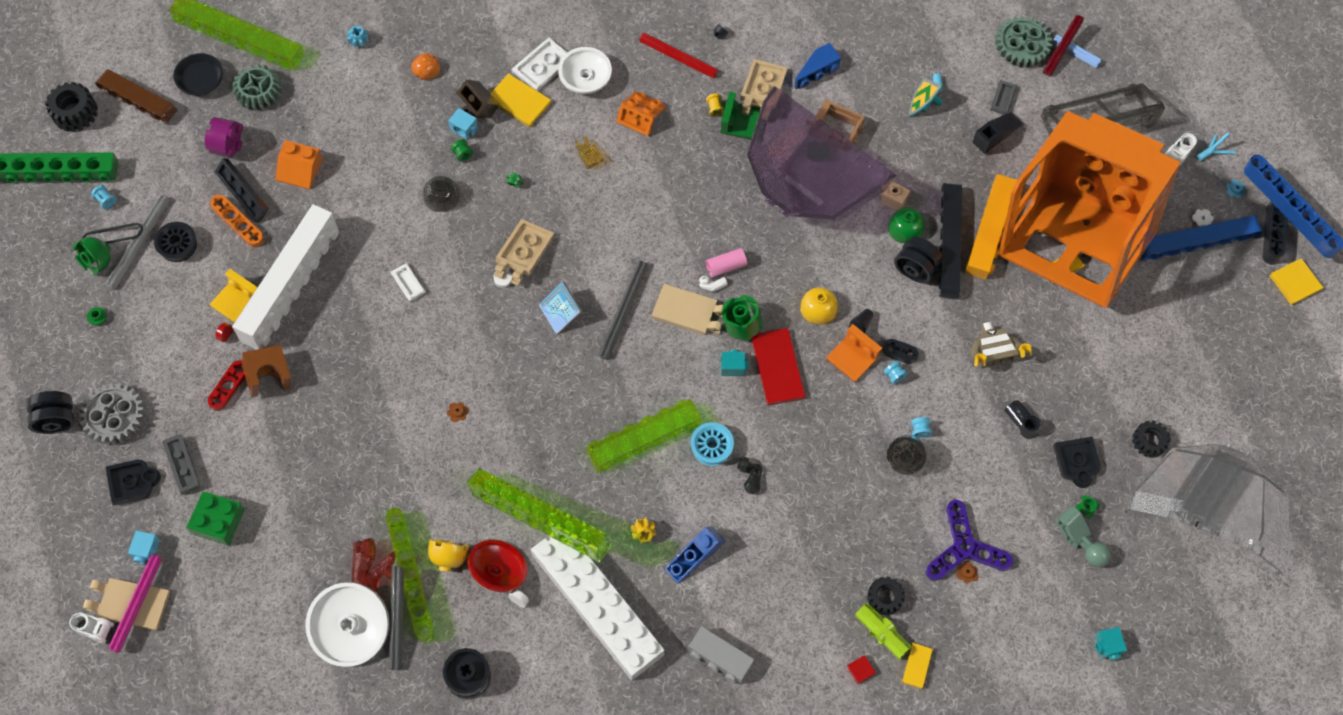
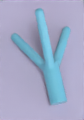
[1196,132,1237,162]

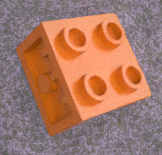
[616,91,666,136]
[826,324,882,382]

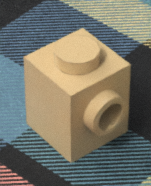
[880,181,910,210]

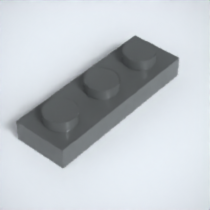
[162,434,201,495]

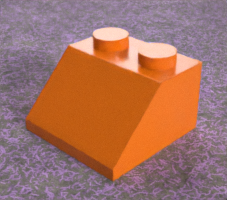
[275,140,323,190]

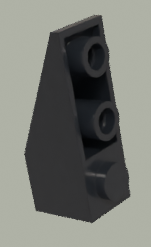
[972,112,1023,154]

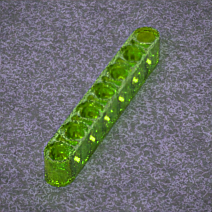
[385,508,435,644]

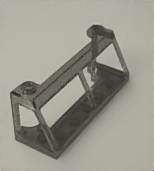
[1041,83,1165,136]

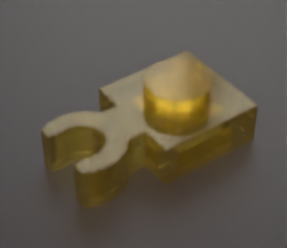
[575,137,604,169]

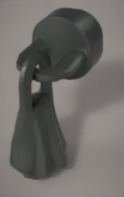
[737,456,763,494]

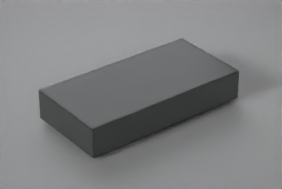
[990,80,1017,115]

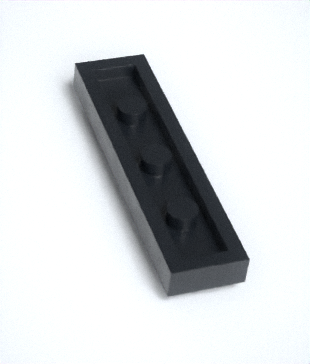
[215,158,269,222]

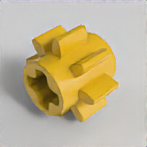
[631,517,656,544]

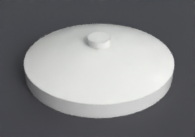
[306,582,390,667]

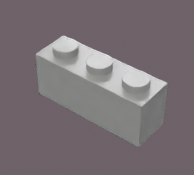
[688,626,754,684]

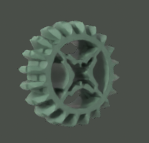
[232,64,282,111]

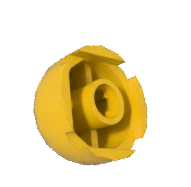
[800,287,838,325]
[428,539,469,572]

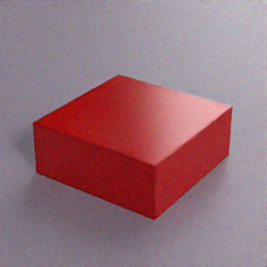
[847,655,876,684]

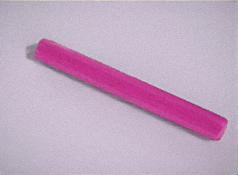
[109,555,162,653]

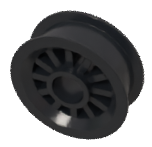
[154,222,197,262]

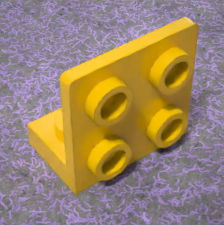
[210,269,258,323]

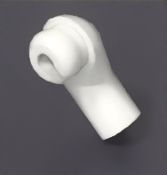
[699,276,728,292]

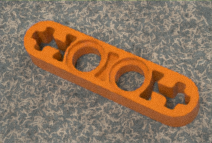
[210,195,264,248]

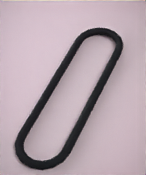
[82,223,143,244]

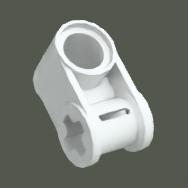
[1165,133,1197,165]
[69,612,114,644]

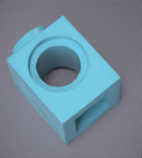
[448,108,478,139]
[128,531,160,564]

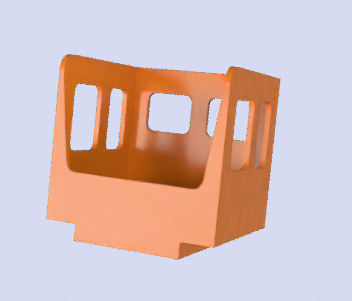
[998,111,1181,309]

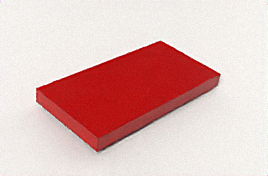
[751,328,805,406]

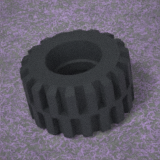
[45,82,98,132]

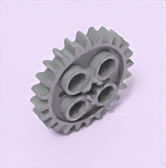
[79,383,146,445]

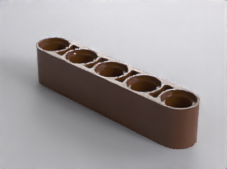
[95,69,177,125]

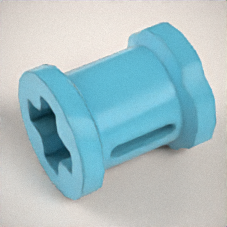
[91,185,117,209]

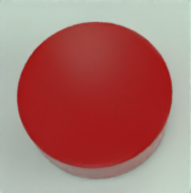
[215,322,233,342]

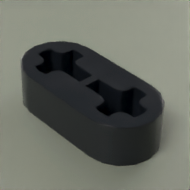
[882,339,919,364]

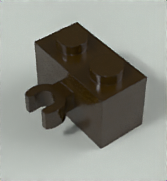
[456,79,500,118]

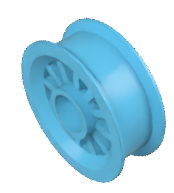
[691,422,734,466]

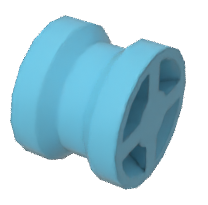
[884,361,908,384]
[911,417,932,438]

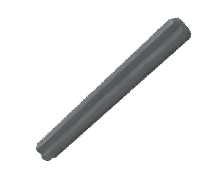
[389,566,404,670]

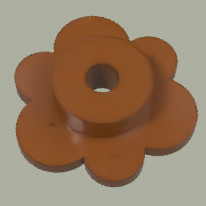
[447,402,469,422]
[956,561,978,584]

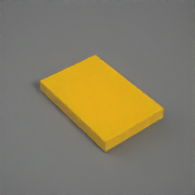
[490,73,551,127]

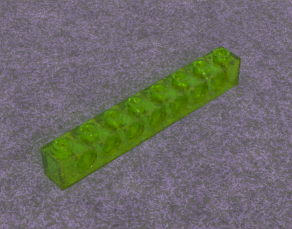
[467,468,611,562]

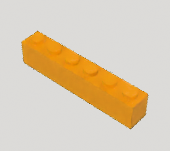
[965,174,1017,280]

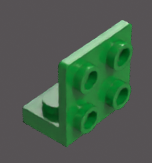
[720,92,761,140]

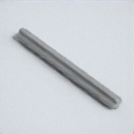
[105,195,169,290]

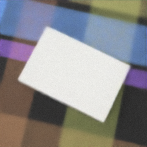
[512,37,568,91]

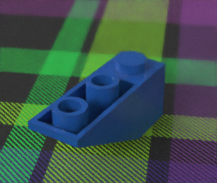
[794,43,841,89]
[664,527,726,584]

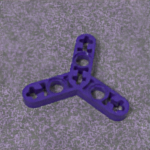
[926,500,1013,581]

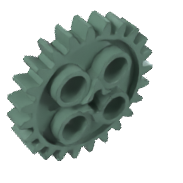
[995,15,1053,67]

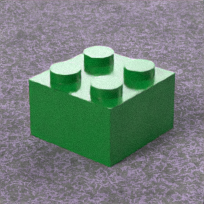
[186,491,245,546]

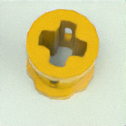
[706,93,725,117]

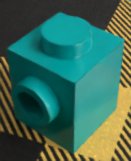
[721,350,749,376]
[1095,627,1127,661]

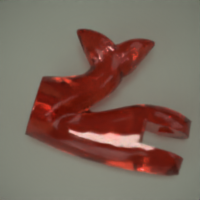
[351,538,396,593]

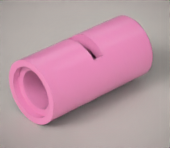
[705,248,747,277]

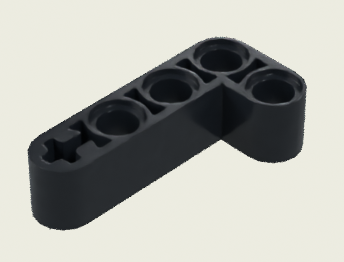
[1262,201,1288,265]

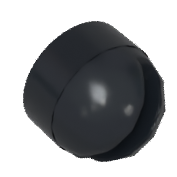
[714,24,729,39]

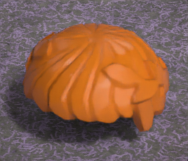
[411,53,440,80]

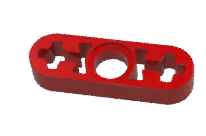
[208,360,245,411]

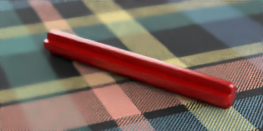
[640,33,718,78]

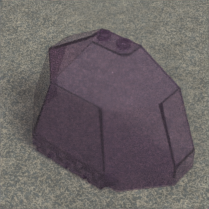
[747,86,897,222]

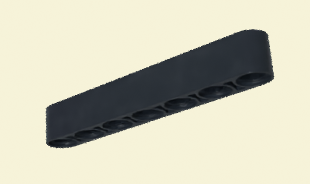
[938,183,962,299]

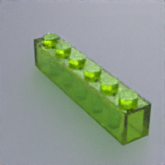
[585,399,701,473]

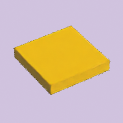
[1269,258,1323,305]

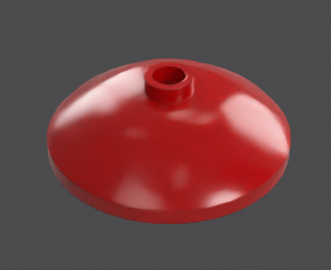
[468,539,528,593]

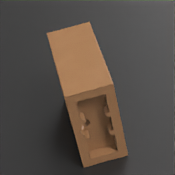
[809,99,865,153]

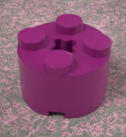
[205,117,243,157]

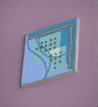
[539,281,582,335]

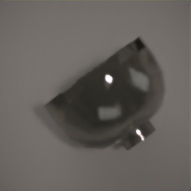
[423,176,460,212]
[887,435,927,475]

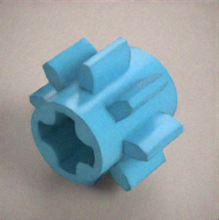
[347,25,369,48]

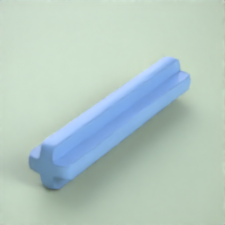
[1053,35,1101,68]

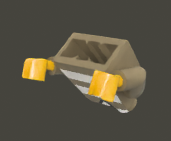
[970,322,1032,369]

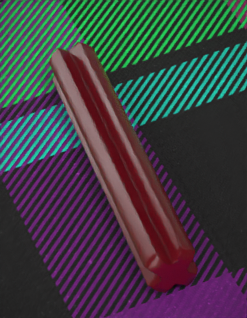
[1043,15,1084,76]

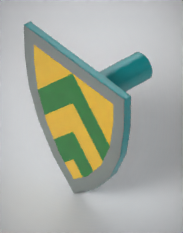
[909,77,943,117]

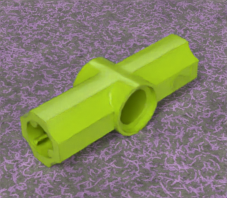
[855,603,912,660]

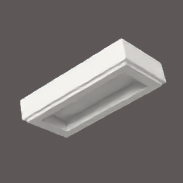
[391,263,426,302]

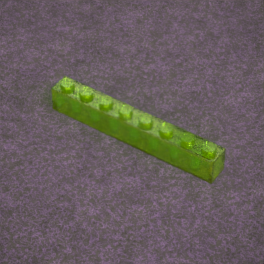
[169,0,305,70]

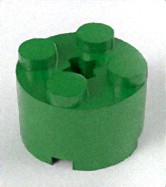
[722,295,763,341]

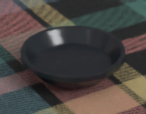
[173,53,223,96]

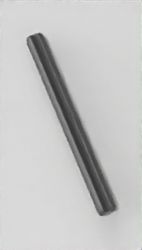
[599,261,647,360]

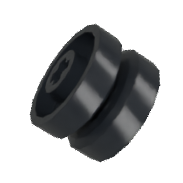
[894,237,943,283]
[26,391,74,434]
[443,648,491,700]

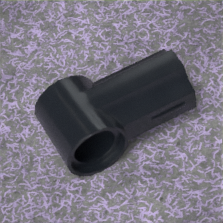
[1004,400,1040,439]

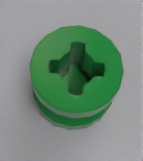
[451,139,474,162]

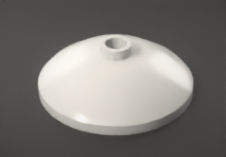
[558,47,612,94]

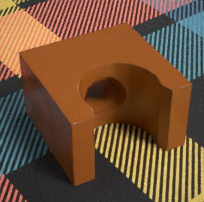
[241,345,291,397]

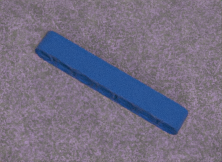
[1244,155,1343,258]
[1141,215,1263,262]

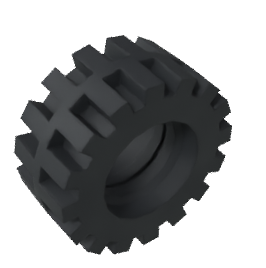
[1132,420,1171,458]
[867,577,905,616]

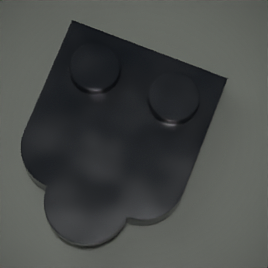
[1053,436,1100,488]
[105,459,161,506]

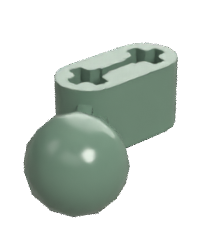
[1055,506,1112,568]

